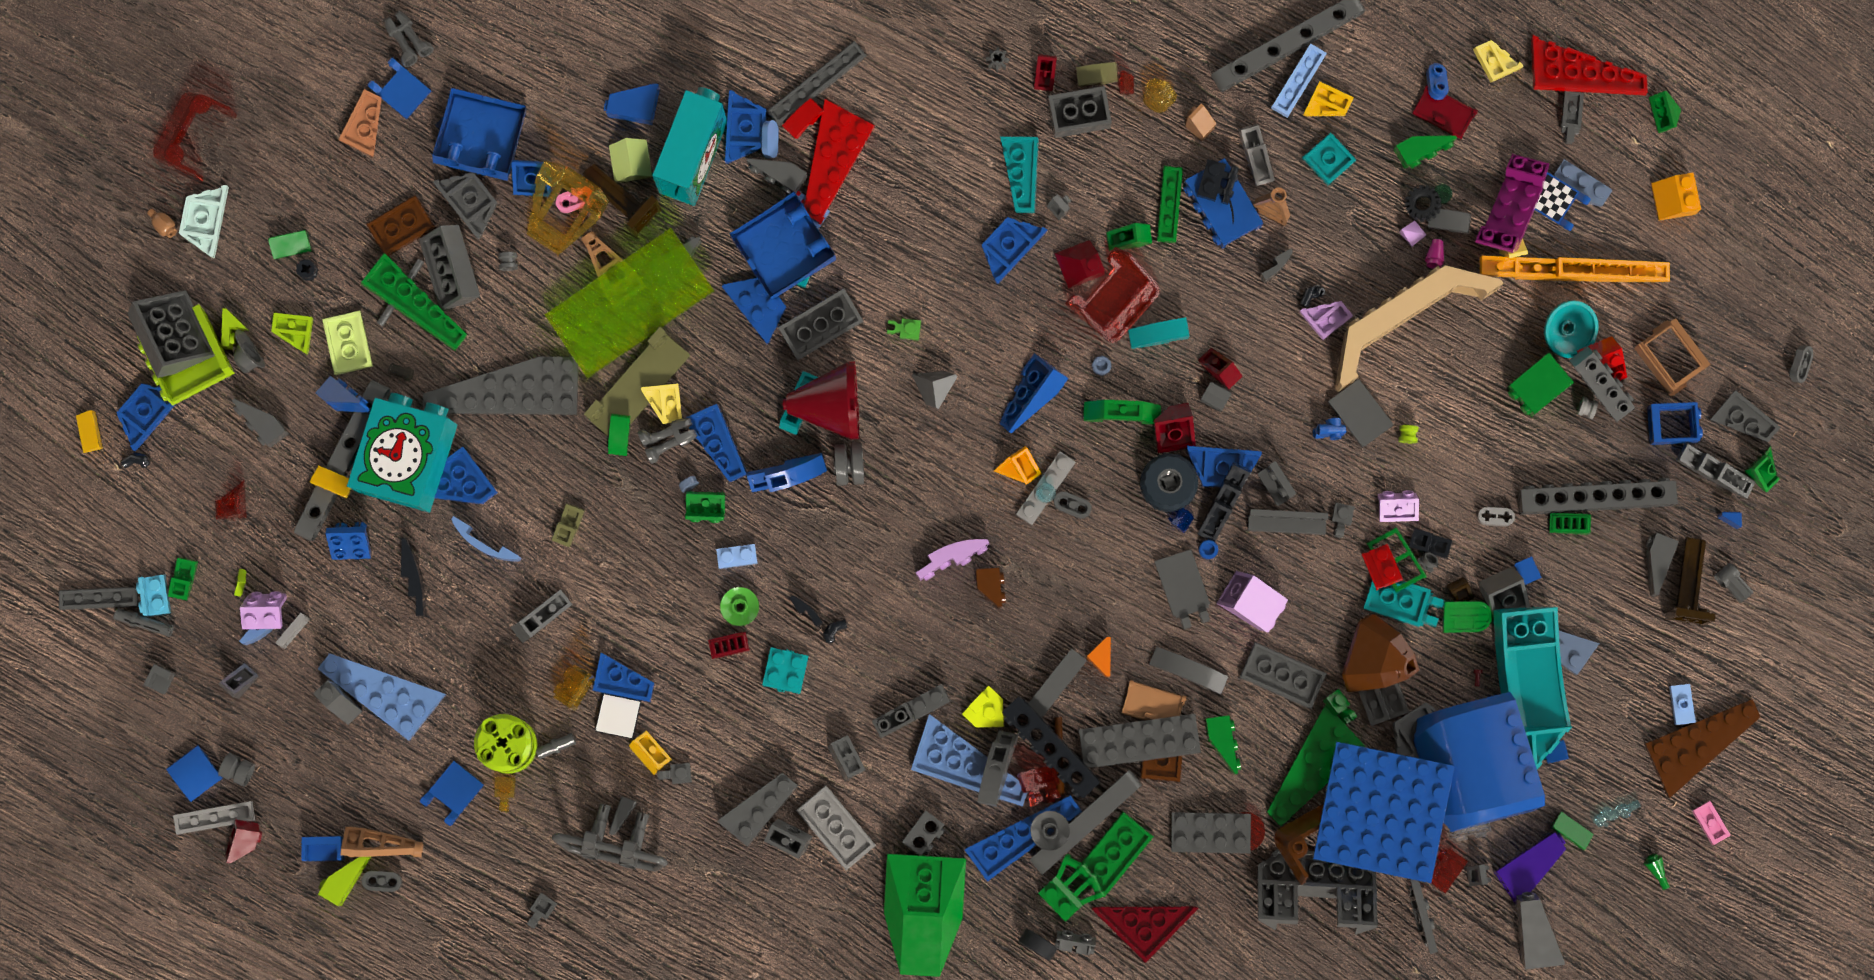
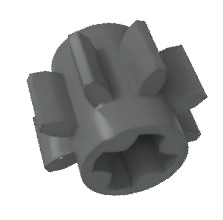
[986,47,1009,73]

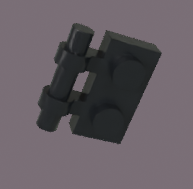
[1197,159,1239,205]

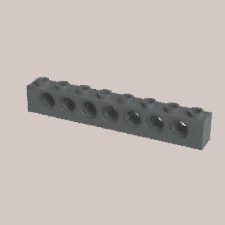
[1517,478,1678,515]

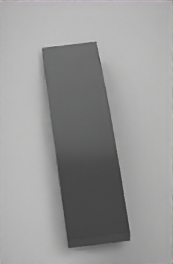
[1676,443,1756,499]
[1028,648,1087,718]

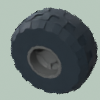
[1140,453,1198,512]

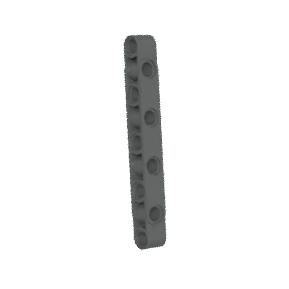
[1211,0,1366,92]
[294,380,390,542]

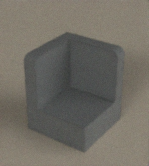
[143,664,176,694]

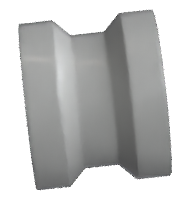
[1577,396,1598,419]

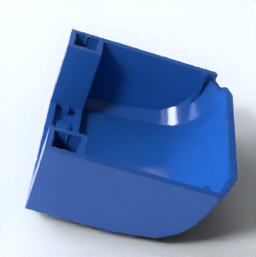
[1413,692,1545,832]

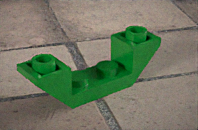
[1083,399,1161,425]

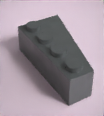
[717,773,798,847]

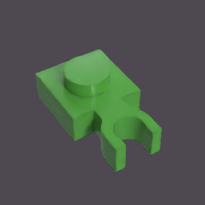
[887,318,921,341]

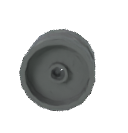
[833,442,864,486]

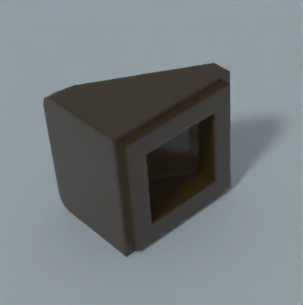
[1446,577,1474,601]

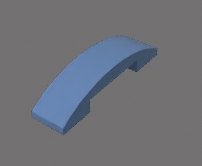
[451,516,522,562]

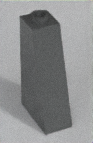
[1516,892,1565,970]

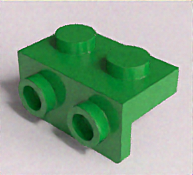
[685,491,725,523]

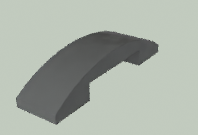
[1149,647,1228,695]

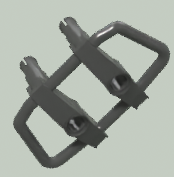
[552,803,668,872]

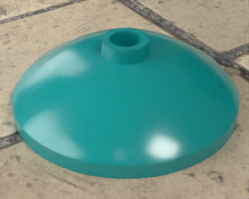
[1544,300,1599,358]

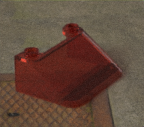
[1065,247,1160,343]

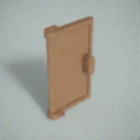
[1121,680,1187,721]

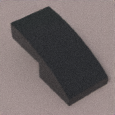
[1409,528,1453,560]
[789,595,823,628]

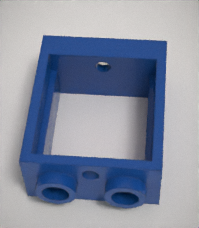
[1647,402,1703,445]

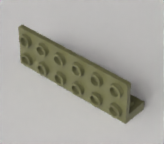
[584,327,690,437]

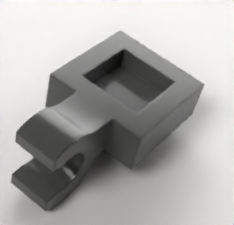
[1331,503,1355,538]
[657,763,692,785]
[527,893,557,929]

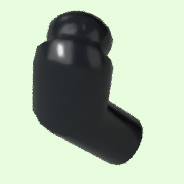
[120,452,150,469]

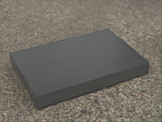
[1328,379,1394,448]

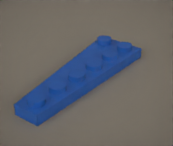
[965,795,1082,881]

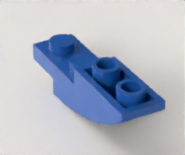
[747,453,827,492]

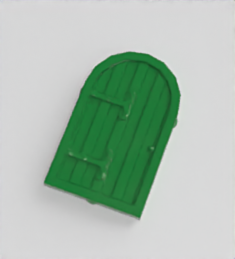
[1442,600,1492,633]

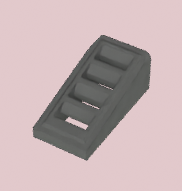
[609,797,637,836]

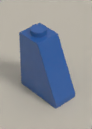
[604,84,660,126]

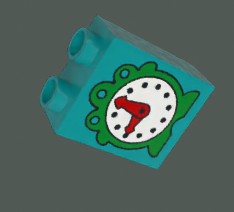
[652,87,727,206]
[347,393,458,513]

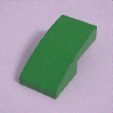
[608,414,631,456]
[168,557,198,601]

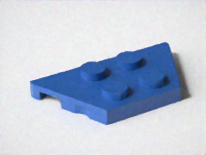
[725,90,766,164]
[981,217,1047,284]
[722,278,786,344]
[117,383,176,452]
[1187,446,1262,488]

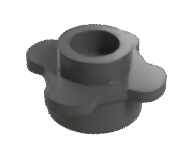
[1418,552,1438,572]

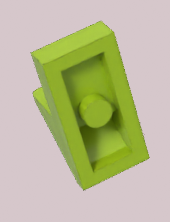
[221,308,249,350]

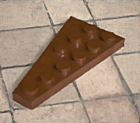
[1644,699,1760,798]

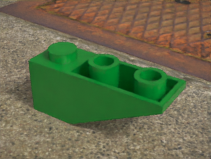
[1394,136,1457,169]
[1205,715,1241,775]

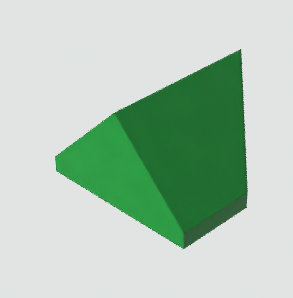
[1744,446,1780,493]

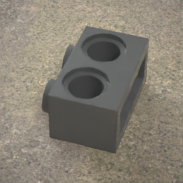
[902,810,945,856]

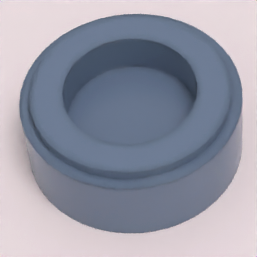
[1092,356,1111,376]
[679,476,699,493]

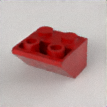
[1577,336,1627,381]

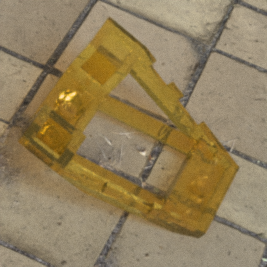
[527,161,609,255]

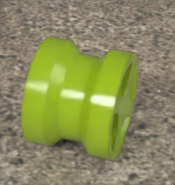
[1398,425,1419,444]

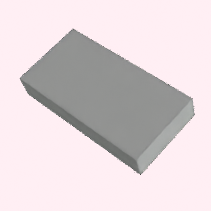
[275,613,310,649]

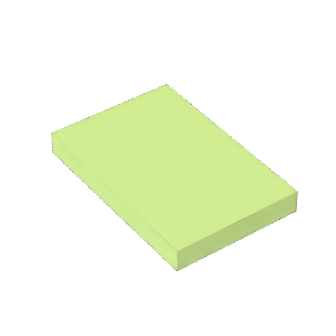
[322,310,373,375]

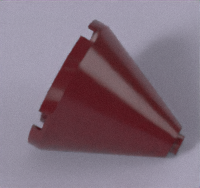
[783,362,859,440]

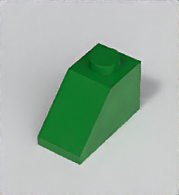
[1106,223,1152,251]

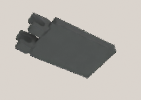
[1154,549,1210,630]

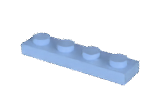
[1271,43,1327,118]

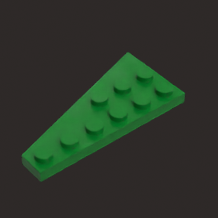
[1267,705,1366,827]

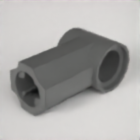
[1714,563,1753,603]

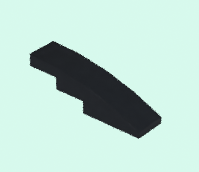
[1197,462,1251,542]
[401,538,427,618]

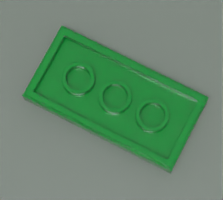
[1074,812,1154,897]

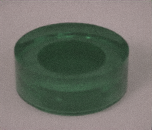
[1435,184,1453,204]

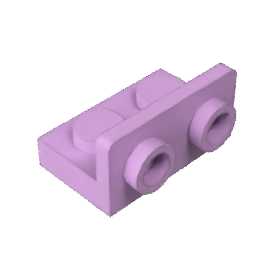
[1378,490,1419,522]

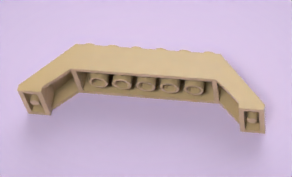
[1335,265,1503,393]

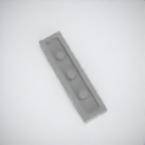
[1016,452,1076,526]
[173,801,255,835]

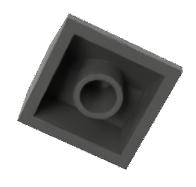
[1478,566,1530,620]

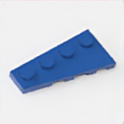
[686,404,747,482]

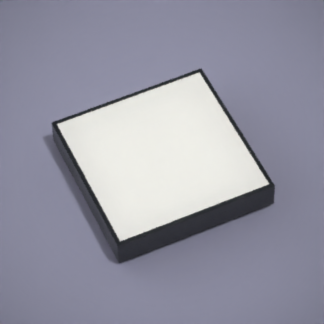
[595,693,642,740]

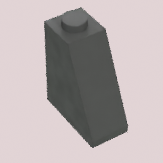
[313,680,363,725]

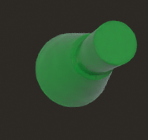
[1644,853,1670,890]

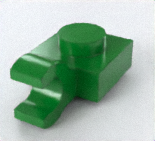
[1323,689,1357,724]

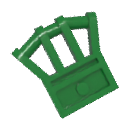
[1038,854,1106,922]

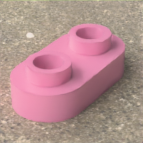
[556,186,594,213]

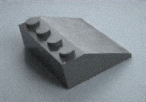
[128,290,215,378]

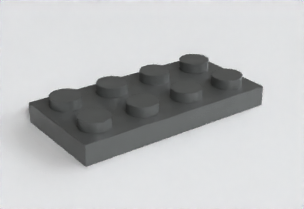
[1171,812,1251,854]

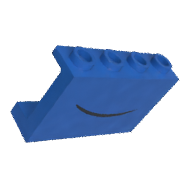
[1183,158,1263,249]

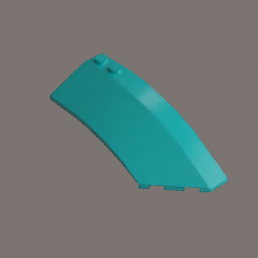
[1493,607,1573,769]

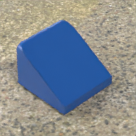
[1717,512,1742,529]
[1546,740,1569,764]

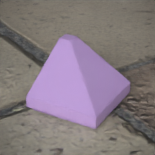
[1399,221,1426,247]

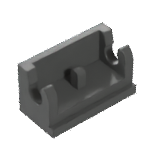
[827,735,865,781]

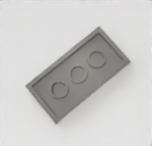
[796,785,876,871]

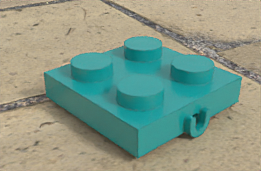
[762,647,809,694]

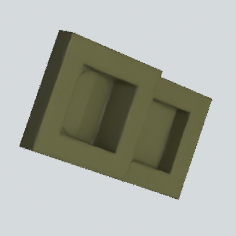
[1076,62,1119,87]
[551,503,585,547]

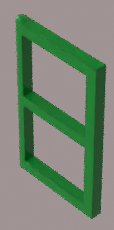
[1367,527,1427,593]

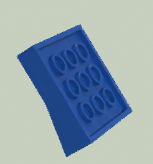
[432,88,526,181]
[730,192,836,300]

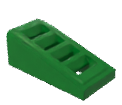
[1549,513,1591,535]

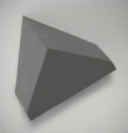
[912,371,958,409]

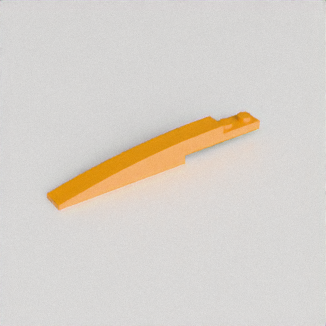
[1480,256,1670,282]

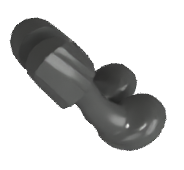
[384,10,434,67]
[638,418,697,464]

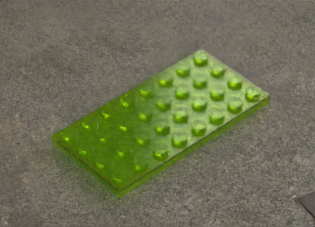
[544,228,715,378]

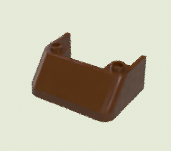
[1273,804,1324,885]

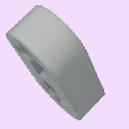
[1477,507,1515,527]

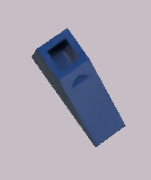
[315,376,371,413]

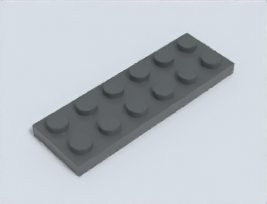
[1079,714,1201,768]

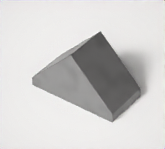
[219,663,259,699]

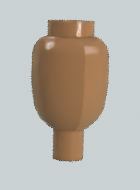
[147,209,177,238]

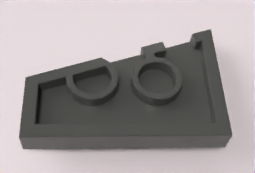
[1709,390,1781,442]

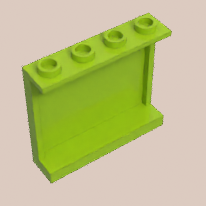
[137,304,235,406]

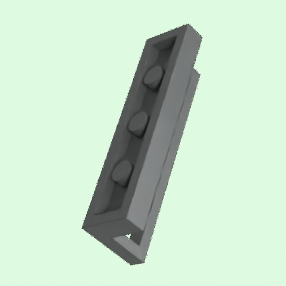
[1248,509,1328,535]

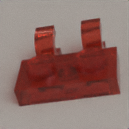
[1017,766,1060,807]

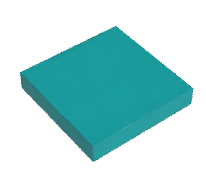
[1302,132,1356,186]

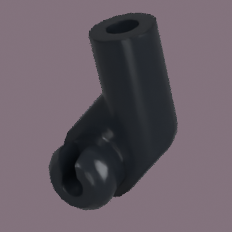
[1299,285,1325,308]
[823,619,847,644]

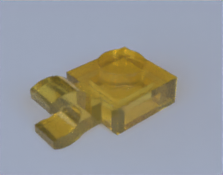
[494,777,516,812]

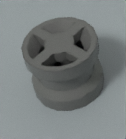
[498,252,518,271]

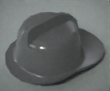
[233,329,265,373]

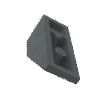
[1645,533,1679,597]
[511,589,573,643]

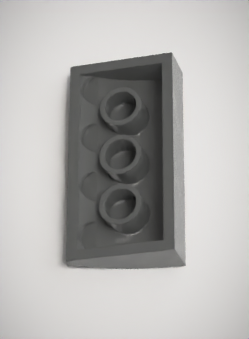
[777,288,864,361]

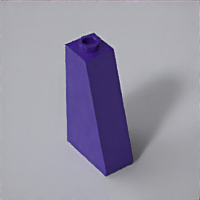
[1493,832,1566,905]

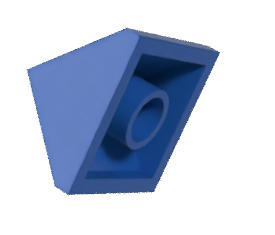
[512,160,554,197]

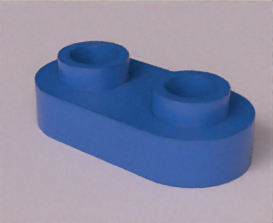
[1426,63,1449,100]

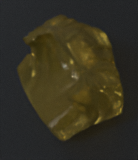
[1143,78,1177,113]

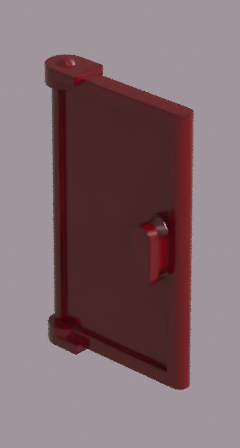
[1412,85,1478,139]

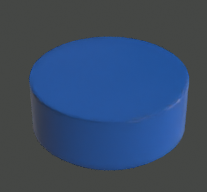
[1198,540,1218,560]

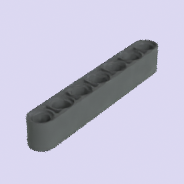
[1029,770,1143,875]

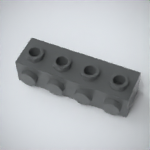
[1569,346,1635,422]

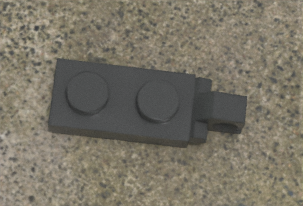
[1561,91,1584,145]

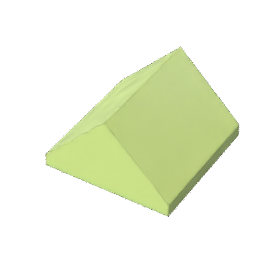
[609,138,652,183]

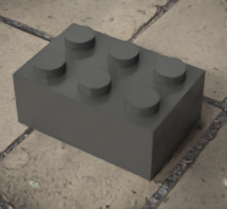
[1048,86,1112,138]

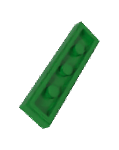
[1157,166,1183,243]

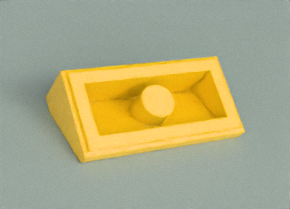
[76,410,103,453]
[310,465,351,498]
[629,730,672,775]

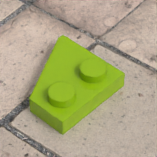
[271,313,313,354]

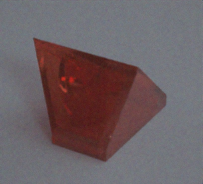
[215,480,247,520]

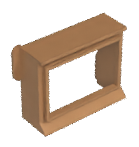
[1634,318,1711,396]

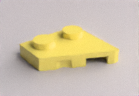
[1473,40,1524,83]
[641,384,682,424]

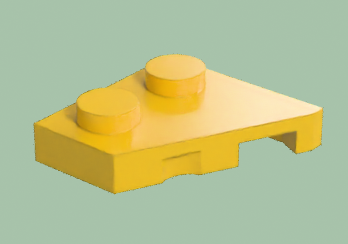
[1303,81,1354,116]

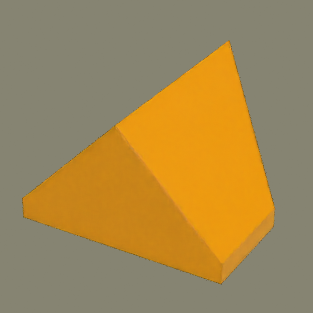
[994,446,1042,484]

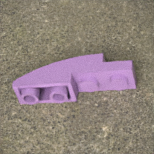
[916,539,989,581]

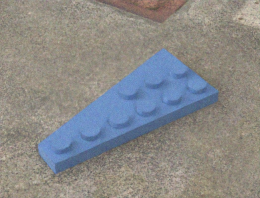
[318,654,446,741]
[911,714,1029,807]

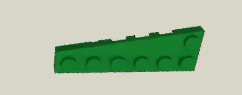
[361,253,467,351]

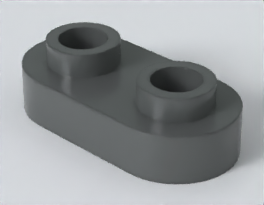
[1789,345,1813,383]
[1054,492,1091,519]
[362,871,402,892]

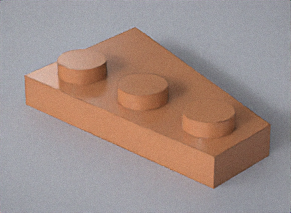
[339,89,382,158]

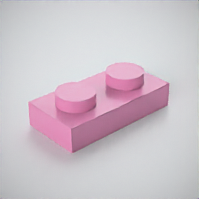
[1692,801,1731,845]

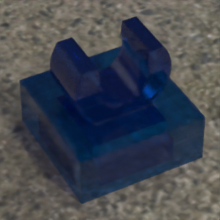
[1168,508,1194,533]

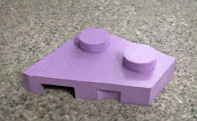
[1299,301,1353,340]

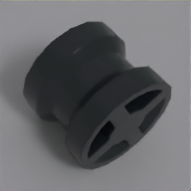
[296,259,318,281]

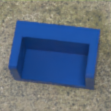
[301,836,345,861]

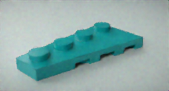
[1000,137,1039,213]

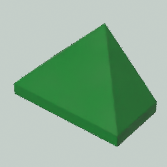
[1649,91,1681,133]

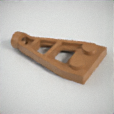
[1253,187,1290,226]
[581,231,646,308]
[341,827,423,858]

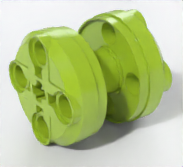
[474,714,538,774]

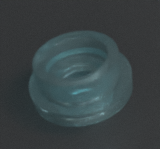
[1036,483,1056,503]

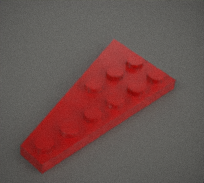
[1531,35,1648,96]
[804,99,875,224]

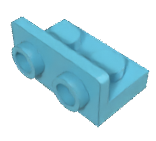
[136,575,171,617]

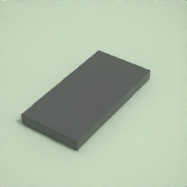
[1239,642,1327,709]

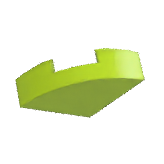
[234,569,247,597]

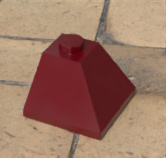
[1054,240,1105,289]
[1154,403,1196,454]

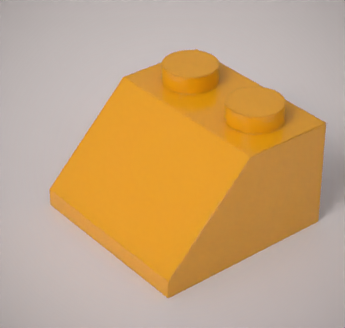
[1651,172,1701,221]

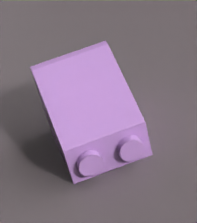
[1216,571,1288,633]

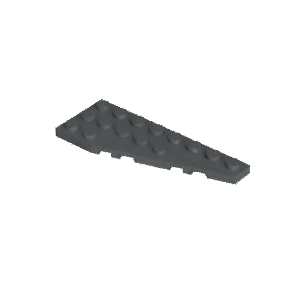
[423,357,579,415]

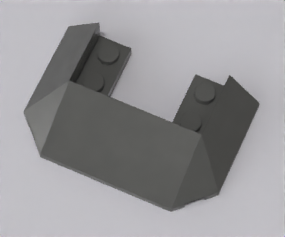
[1258,849,1378,935]

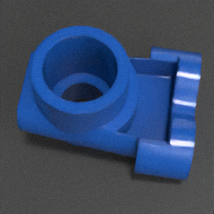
[1313,418,1346,440]

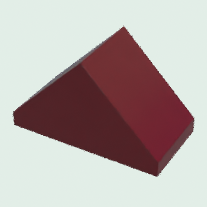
[1034,54,1057,91]

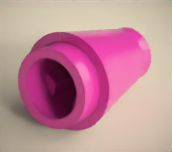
[1425,239,1444,269]

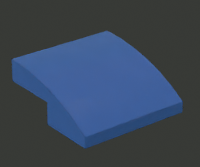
[166,745,223,802]

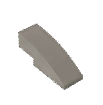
[1238,124,1275,186]

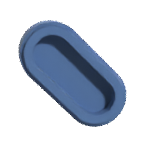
[762,120,779,159]

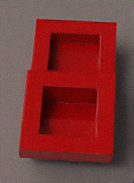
[782,98,824,139]

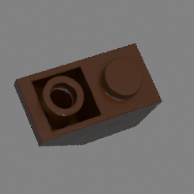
[976,568,1006,608]

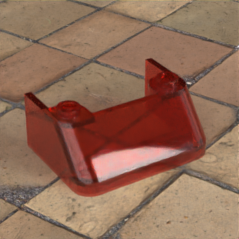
[153,92,237,182]

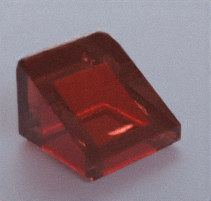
[1119,71,1134,94]

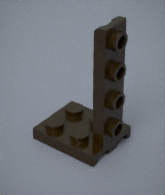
[580,163,661,238]
[1665,537,1716,626]

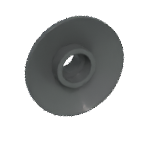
[1030,811,1070,851]

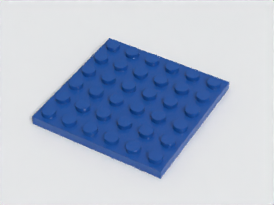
[1313,741,1455,883]

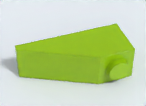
[318,856,372,906]

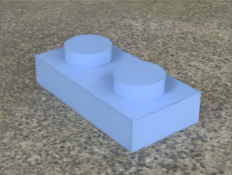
[716,544,758,569]

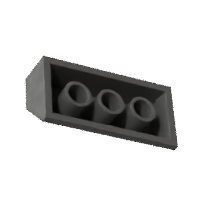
[419,225,480,311]

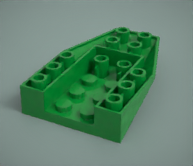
[884,854,966,977]

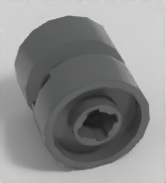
[218,753,255,787]

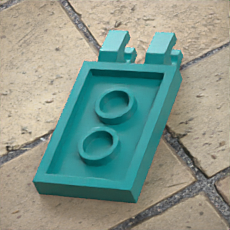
[1363,581,1445,627]

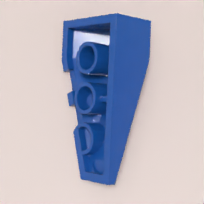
[999,353,1068,433]

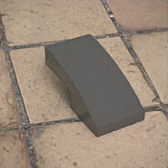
[1428,209,1471,233]
[1260,249,1293,284]

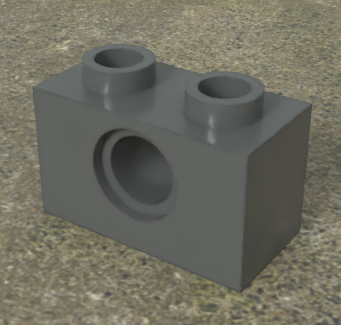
[764,818,813,859]

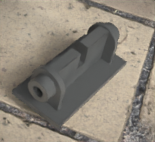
[1055,930,1096,956]

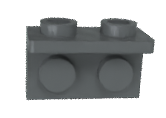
[1258,461,1296,506]

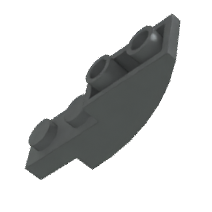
[872,684,951,738]
[977,731,1018,807]

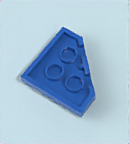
[435,447,498,504]

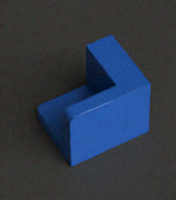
[1514,556,1542,585]

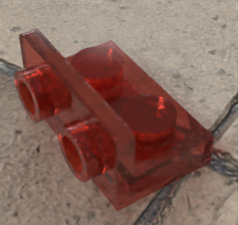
[1430,847,1468,894]

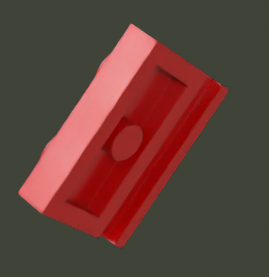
[1361,544,1403,591]

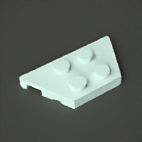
[179,185,229,258]

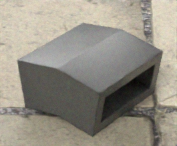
[1200,381,1233,413]

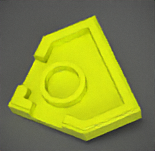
[962,686,1004,728]

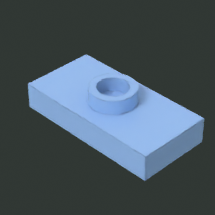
[1669,684,1696,725]

